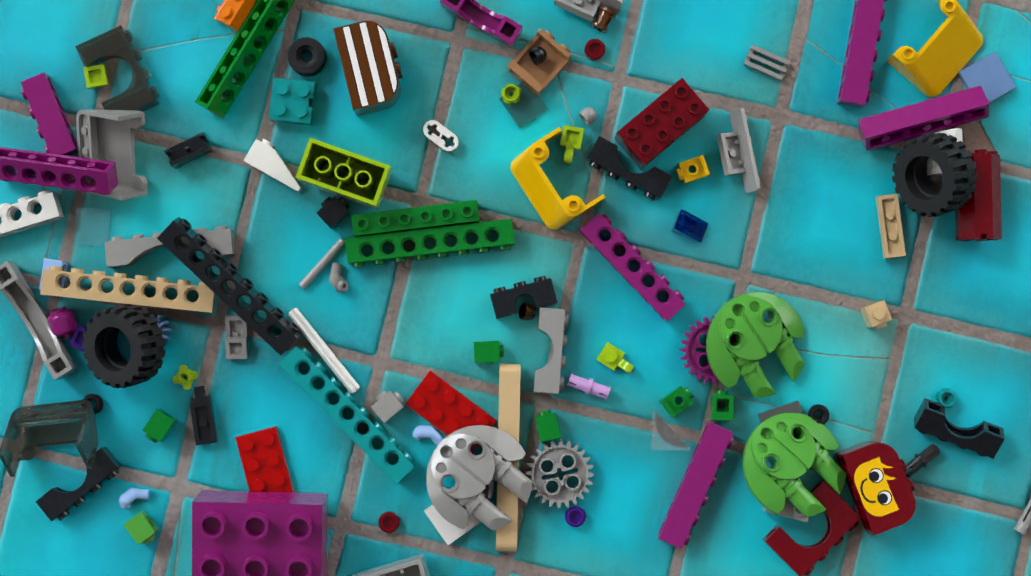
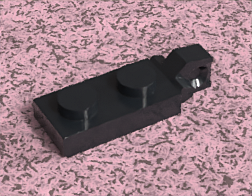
[190,386,218,446]

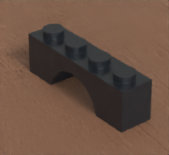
[586,136,673,201]
[914,398,1005,459]
[36,447,122,521]

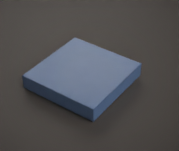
[958,51,1016,103]

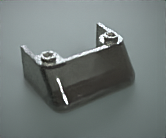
[0,400,98,477]

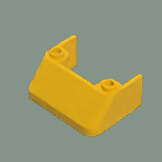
[510,127,605,230]

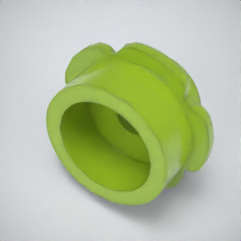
[501,84,521,104]

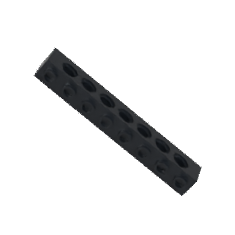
[157,217,302,356]

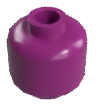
[47,306,78,339]

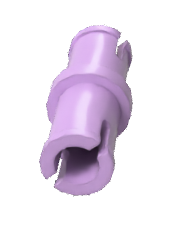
[567,373,611,400]

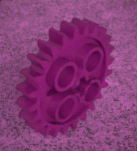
[679,316,735,384]

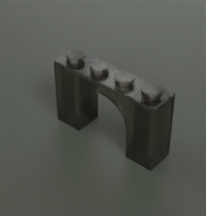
[75,25,160,112]

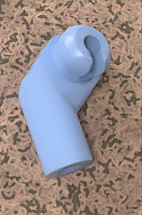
[412,425,444,446]
[119,488,150,509]

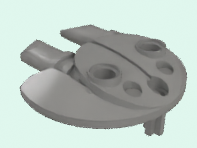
[426,425,532,531]

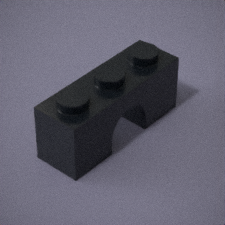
[490,276,557,319]

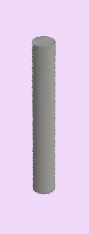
[299,238,345,290]

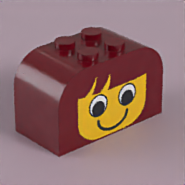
[835,441,916,535]

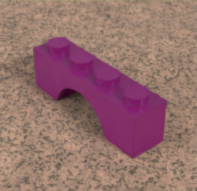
[440,0,523,48]

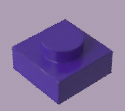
[69,325,86,352]

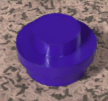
[565,506,586,527]

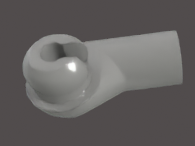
[329,263,349,293]

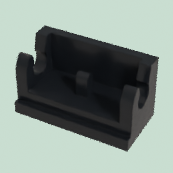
[164,132,213,169]

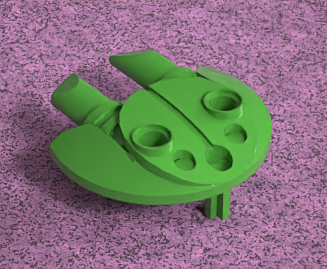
[706,292,805,398]
[743,413,846,517]

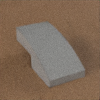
[225,315,248,359]

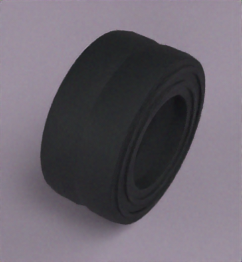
[287,37,326,76]

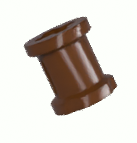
[590,6,616,34]

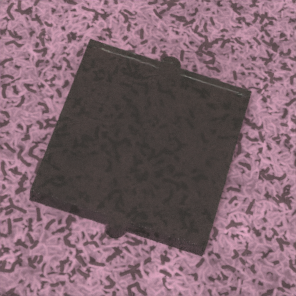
[499,83,548,128]

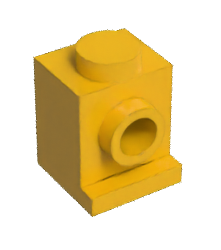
[676,155,710,184]

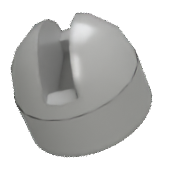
[579,107,596,126]

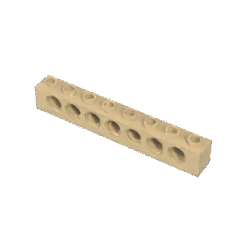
[40,266,215,313]

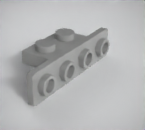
[554,0,623,22]
[716,108,761,193]

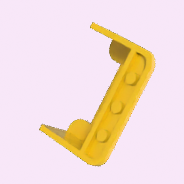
[886,0,983,97]

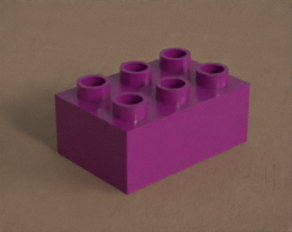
[192,490,328,576]

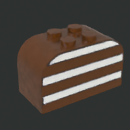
[333,21,403,116]

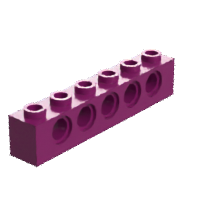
[0,147,118,195]
[579,213,685,322]

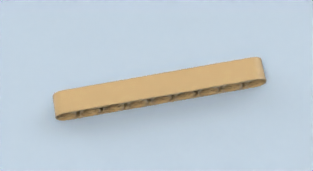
[496,364,521,552]

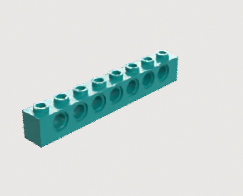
[278,346,416,484]

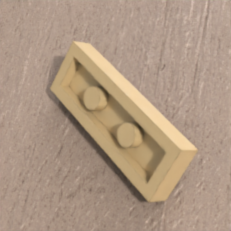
[875,194,906,259]

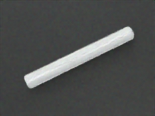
[288,308,360,394]

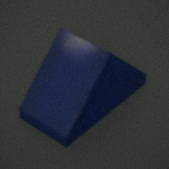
[671,209,709,242]

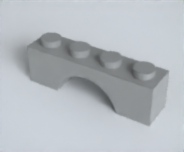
[533,308,569,394]

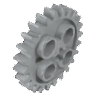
[526,439,594,508]

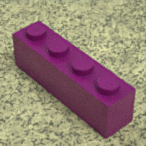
[21,72,78,156]

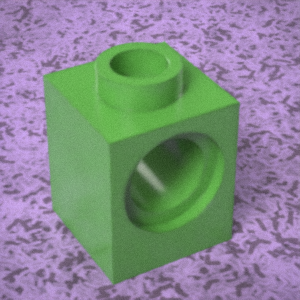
[123,510,160,545]

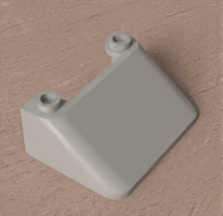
[76,109,148,200]

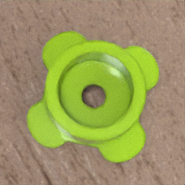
[173,365,198,390]

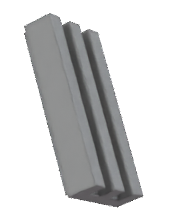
[743,45,790,81]

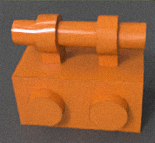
[213,0,256,33]

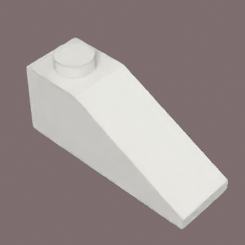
[244,139,303,193]

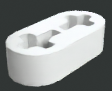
[423,120,459,152]

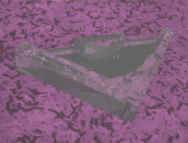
[651,411,690,451]

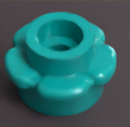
[936,388,957,408]

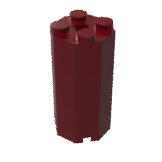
[955,149,1002,241]

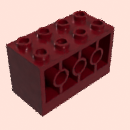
[614,78,709,170]

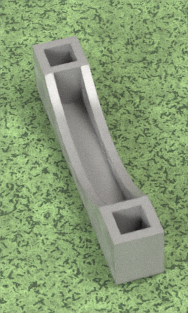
[104,226,236,268]
[0,261,79,380]

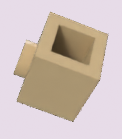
[860,300,892,330]

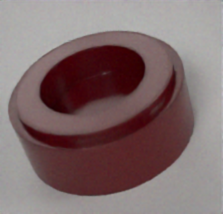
[584,39,605,61]
[378,511,400,533]

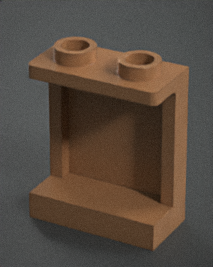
[506,29,571,97]

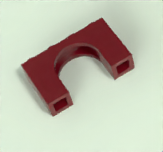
[762,480,861,576]

